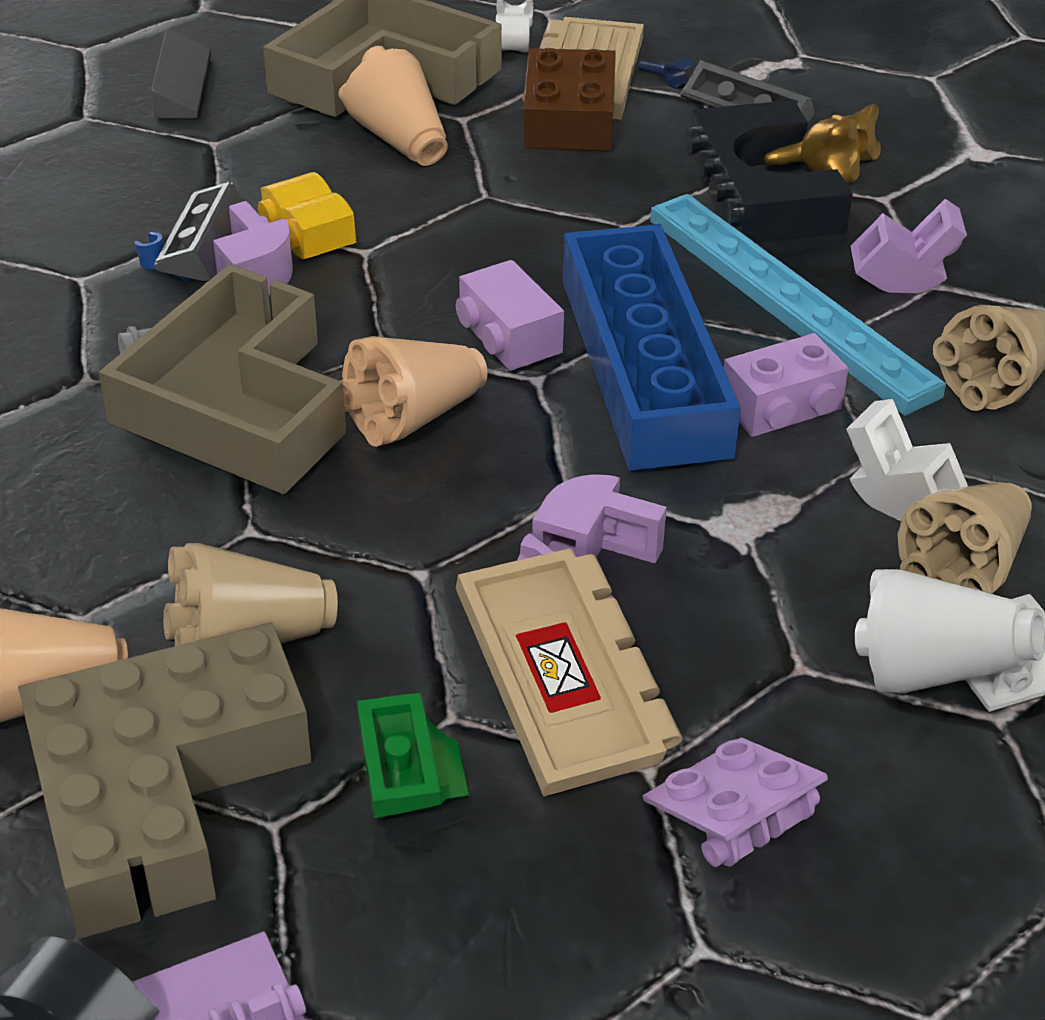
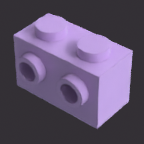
[456,260,564,371]
[724,333,849,437]

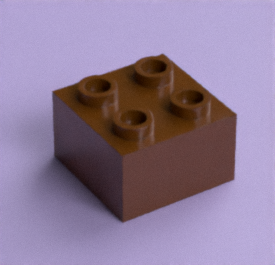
[523,48,616,151]

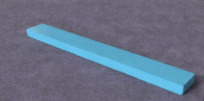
[650,194,946,416]

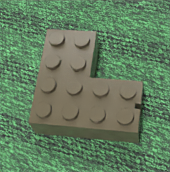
[263,0,502,117]
[99,264,346,495]
[18,622,312,939]

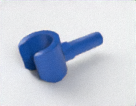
[134,232,192,283]

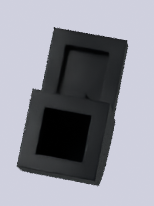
[0,937,160,1020]

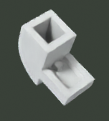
[846,399,968,521]

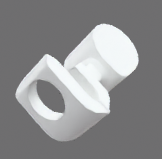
[496,0,533,52]

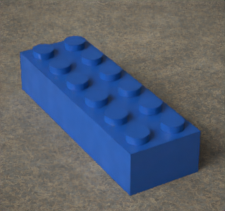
[563,224,741,471]

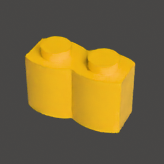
[258,172,356,259]

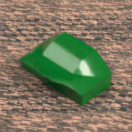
[357,693,469,818]

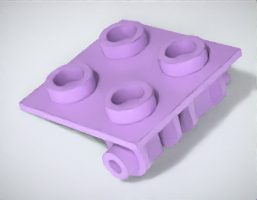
[643,737,828,867]
[133,931,306,1020]

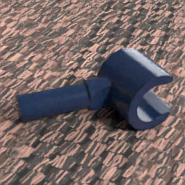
[638,57,694,88]

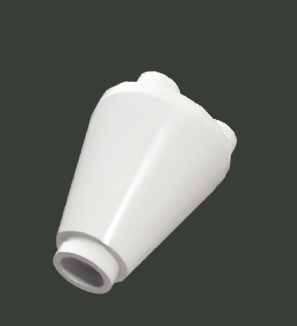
[855,570,1045,693]

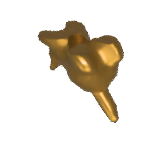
[764,104,881,184]

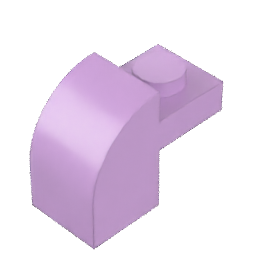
[851,199,967,293]
[213,201,293,295]
[532,475,667,563]

